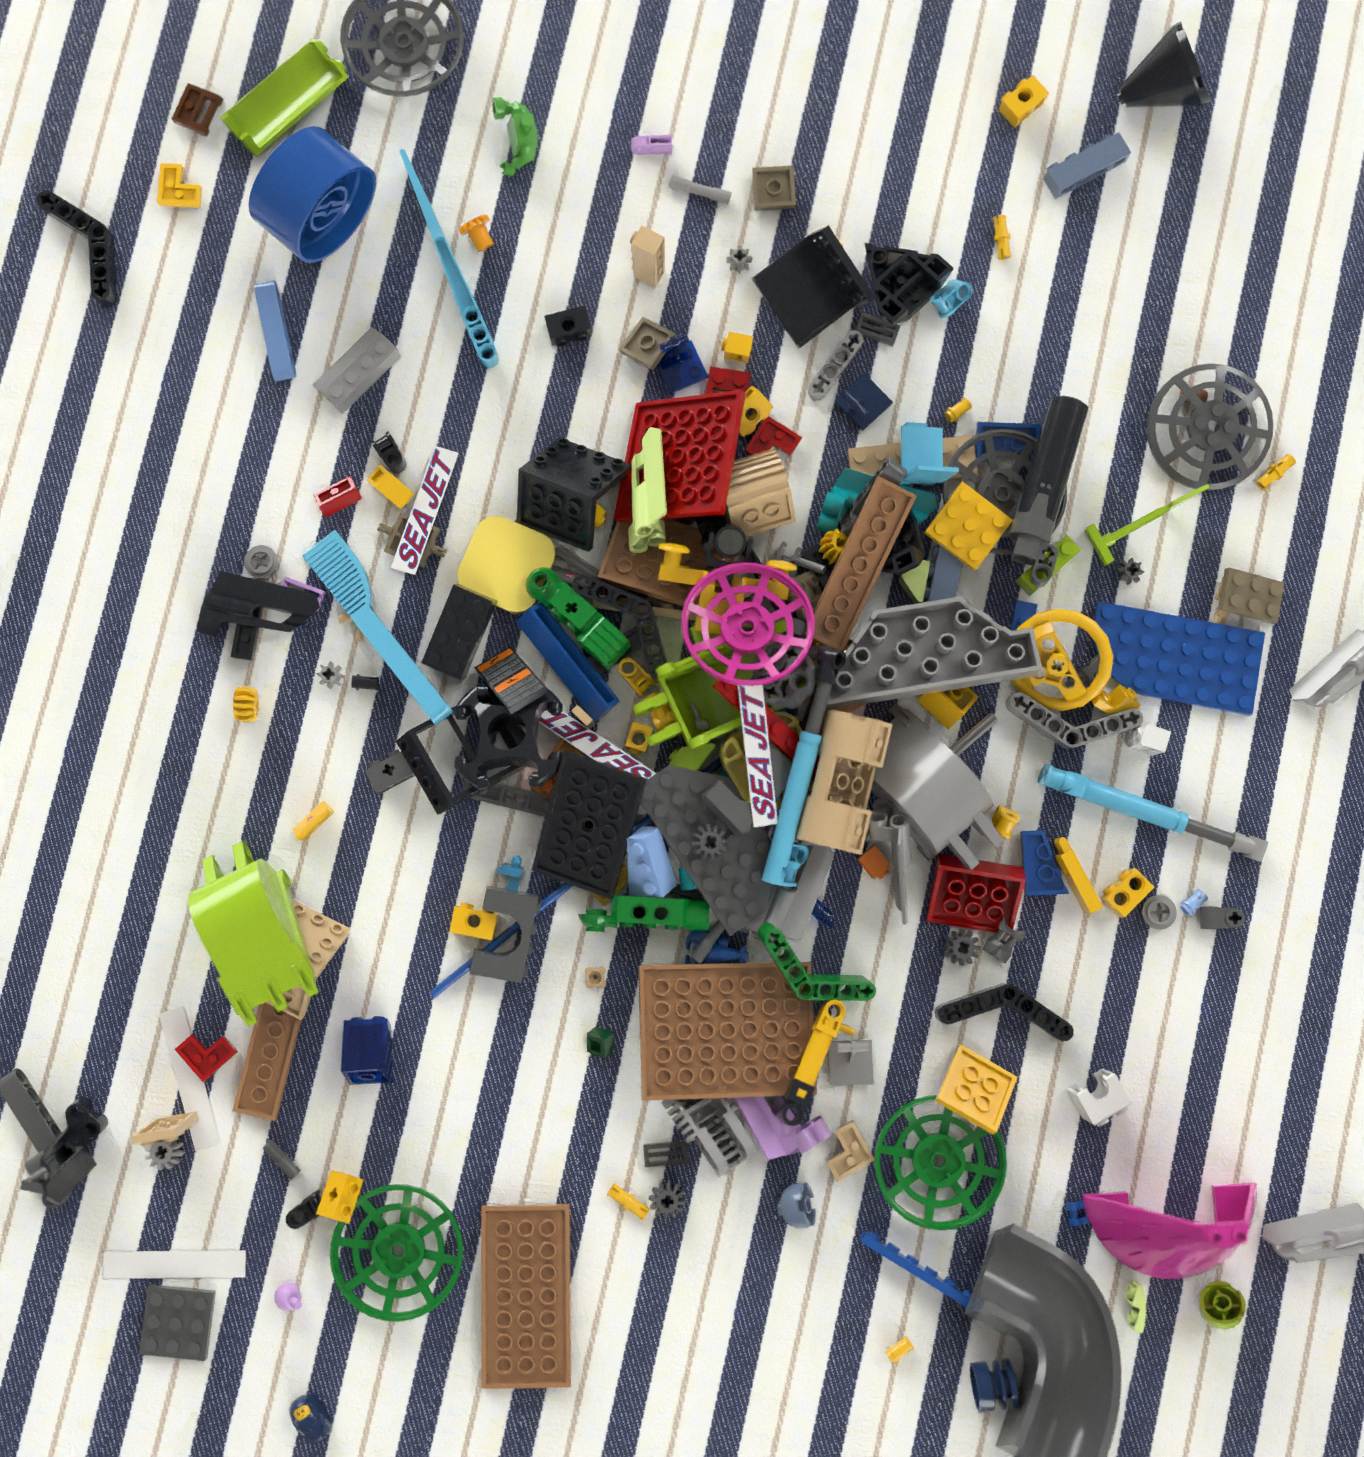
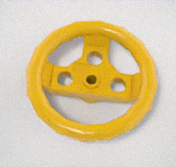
[1011,608,1114,711]

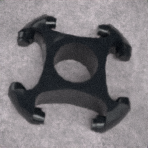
[454,685,563,790]

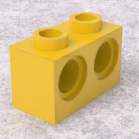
[1100,868,1154,918]

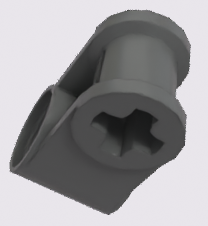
[1200,907,1245,929]

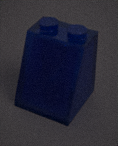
[341,1016,393,1085]

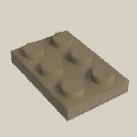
[1218,567,1284,624]

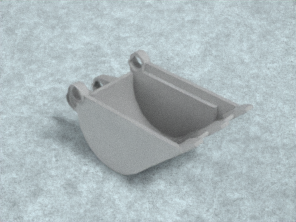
[871,703,1004,870]

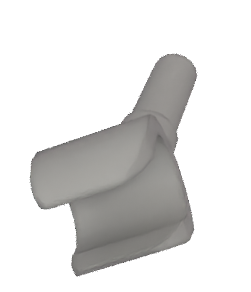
[689,703,710,732]

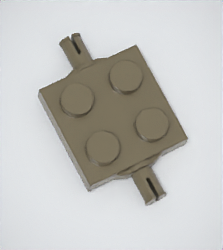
[377,513,447,568]

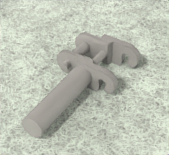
[776,542,826,574]

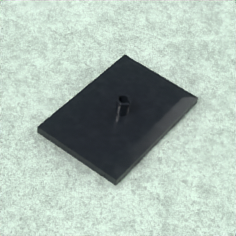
[532,750,647,899]

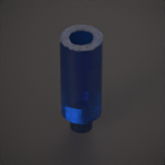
[811,899,837,928]

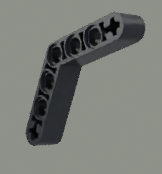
[37,190,117,308]
[572,573,668,680]
[935,983,1074,1041]

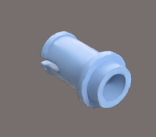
[1180,889,1208,916]

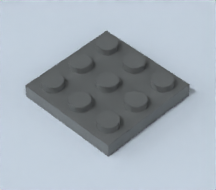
[139,1284,216,1361]

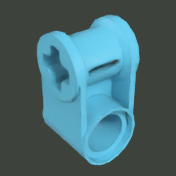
[931,279,972,318]

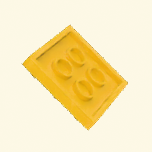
[924,481,1013,571]
[935,1044,1017,1134]

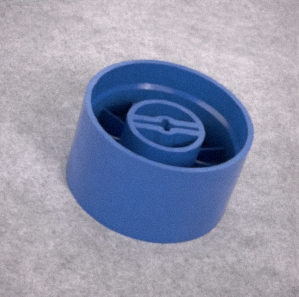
[248,126,376,263]

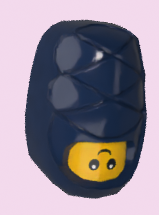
[289,1395,332,1445]

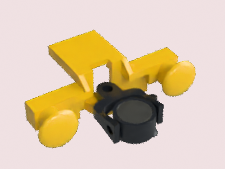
[658,524,797,634]

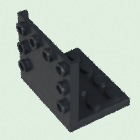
[751,225,876,348]
[517,437,632,552]

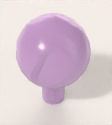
[274,1282,302,1311]

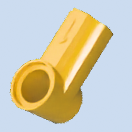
[644,691,676,732]

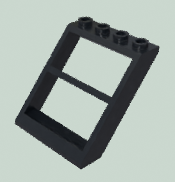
[396,688,526,815]

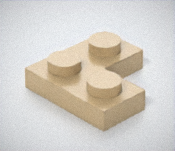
[826,1120,874,1182]

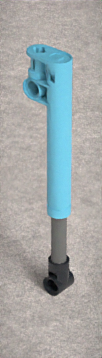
[762,646,847,887]

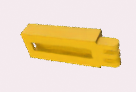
[1054,837,1104,914]

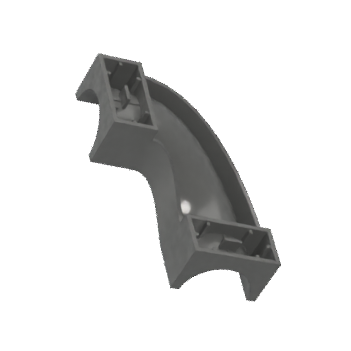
[964,1224,1121,1457]

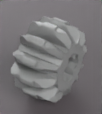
[144,1136,184,1170]

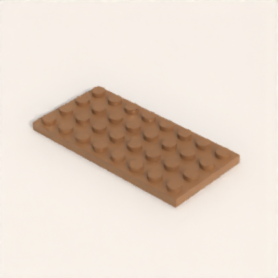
[481,1204,571,1389]

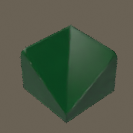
[587,1027,614,1059]

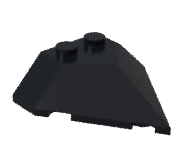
[865,243,953,325]
[881,509,926,575]

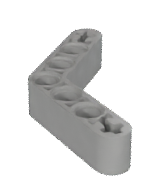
[1006,692,1143,749]

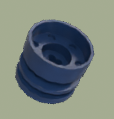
[969,1358,1019,1413]

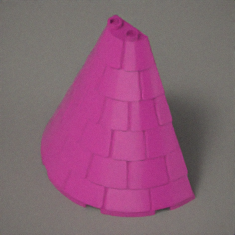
[1082,1182,1257,1279]

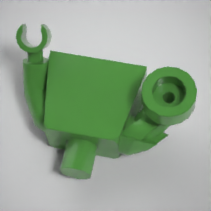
[492,97,538,176]

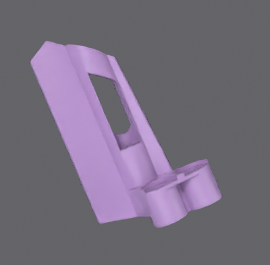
[733,1096,831,1160]

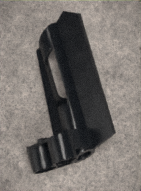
[196,571,320,637]

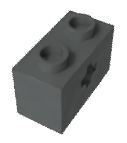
[364,749,415,794]

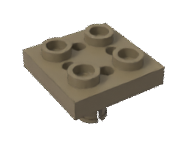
[783,570,822,621]

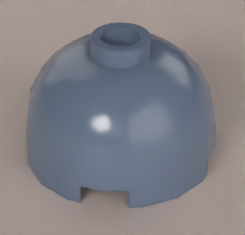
[777,1182,816,1228]

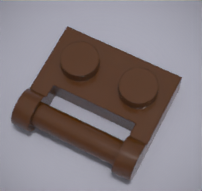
[172,83,224,137]

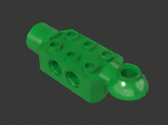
[578,895,710,932]

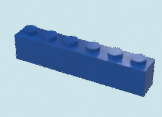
[516,602,620,722]

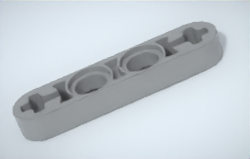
[808,330,863,400]

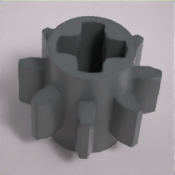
[1115,558,1144,585]

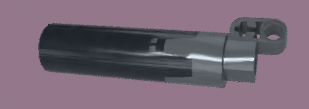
[1009,396,1089,587]

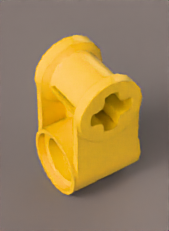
[618,658,657,698]
[992,805,1020,839]

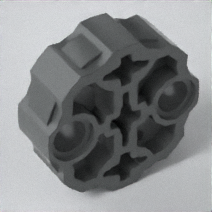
[750,643,818,709]

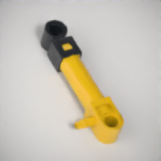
[778,1000,855,1126]

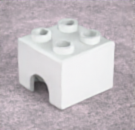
[1067,1069,1132,1127]

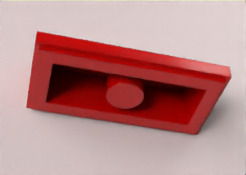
[313,476,362,517]

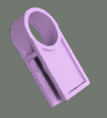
[631,135,672,155]

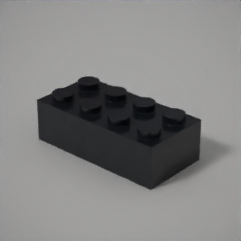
[421,584,498,680]

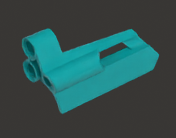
[816,467,938,532]

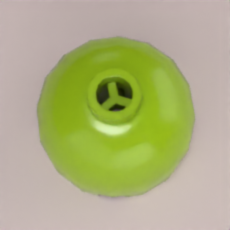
[1199,1281,1246,1330]

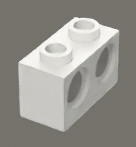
[1127,724,1171,756]

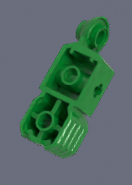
[525,567,631,670]

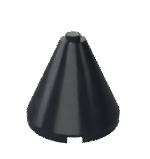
[1117,21,1210,107]

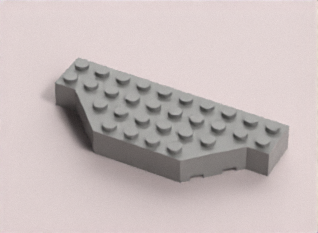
[817,597,1042,711]

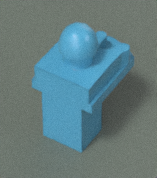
[496,855,525,891]

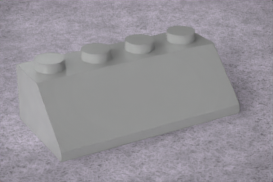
[313,327,401,414]

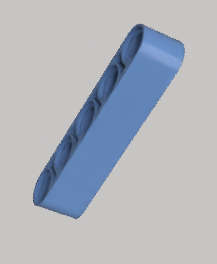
[254,280,297,382]

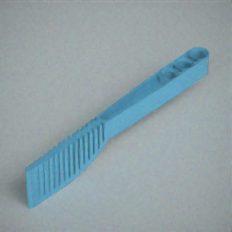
[400,149,499,368]
[302,530,453,725]

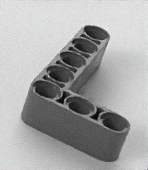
[0,1068,62,1179]

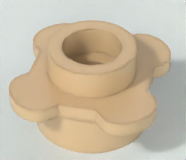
[585,966,606,988]

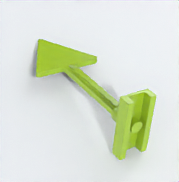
[1084,484,1210,566]

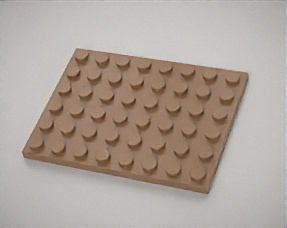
[638,962,817,1101]

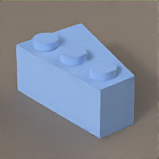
[627,827,677,898]

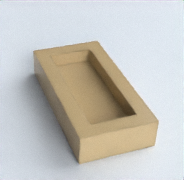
[572,705,595,729]

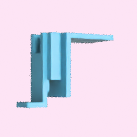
[901,422,959,486]

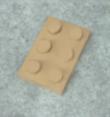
[131,1111,198,1146]

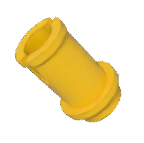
[944,397,972,423]
[885,1336,914,1363]

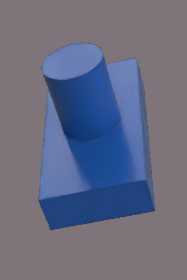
[1010,600,1038,631]

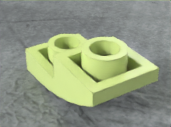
[1125,1279,1146,1334]

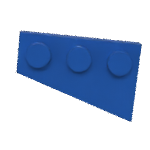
[975,422,1041,463]
[1020,830,1069,896]

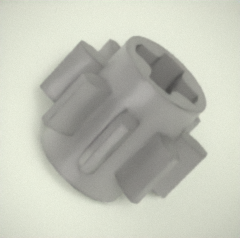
[726,245,752,274]
[316,661,345,689]

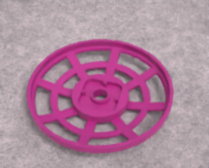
[681,562,815,686]

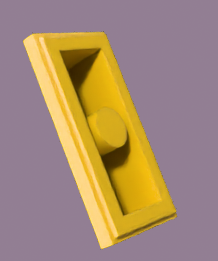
[293,801,334,841]

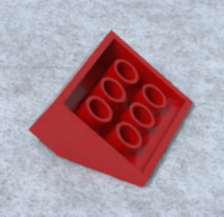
[926,853,1026,935]

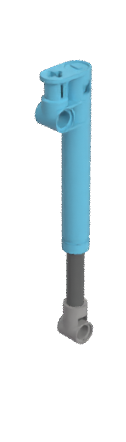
[1038,764,1269,862]

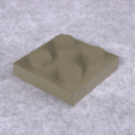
[752,166,796,211]
[619,316,677,370]

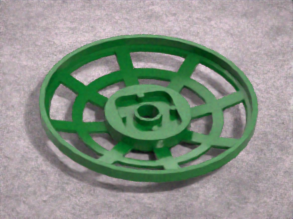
[874,1095,1007,1231]
[330,1184,463,1322]

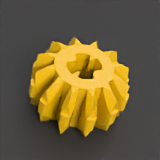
[819,529,848,565]
[232,686,259,723]

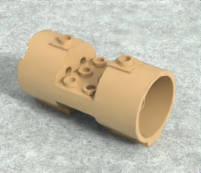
[795,709,893,855]

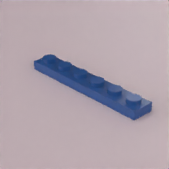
[858,1230,972,1308]

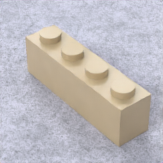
[630,225,665,288]

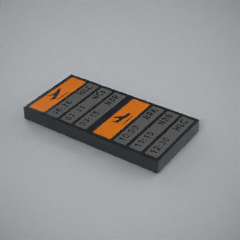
[474,646,548,714]

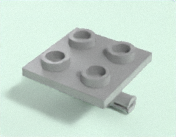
[828,1040,873,1085]

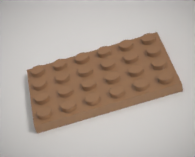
[597,519,739,607]

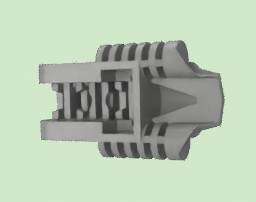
[662,1098,756,1178]

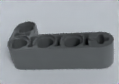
[840,458,907,537]

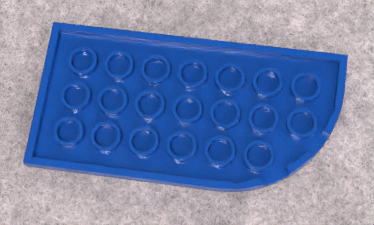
[1093,601,1265,716]

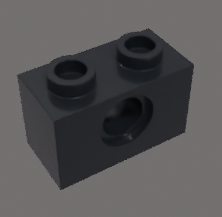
[544,305,592,347]

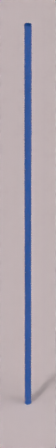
[429,707,791,999]

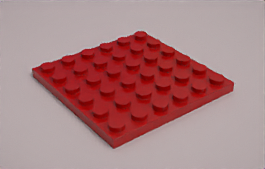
[613,390,746,522]

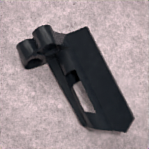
[40,1097,108,1206]

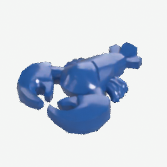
[684,930,749,964]

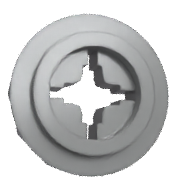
[244,545,279,579]
[1141,895,1177,930]

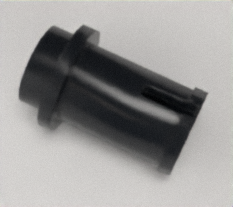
[351,674,379,691]

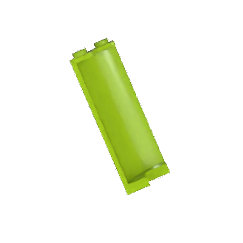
[219,39,349,157]

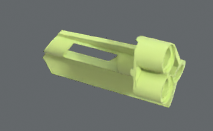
[628,427,667,553]

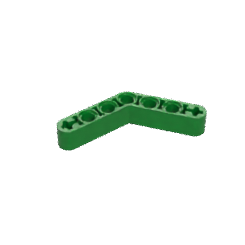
[758,923,876,1001]

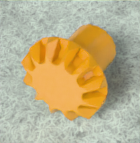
[459,215,494,252]

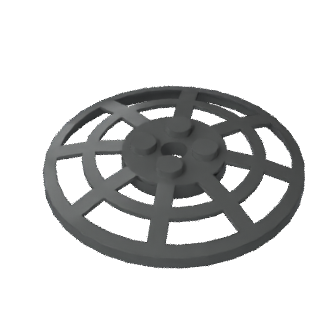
[340,0,464,97]
[1147,363,1274,491]
[942,429,1067,555]

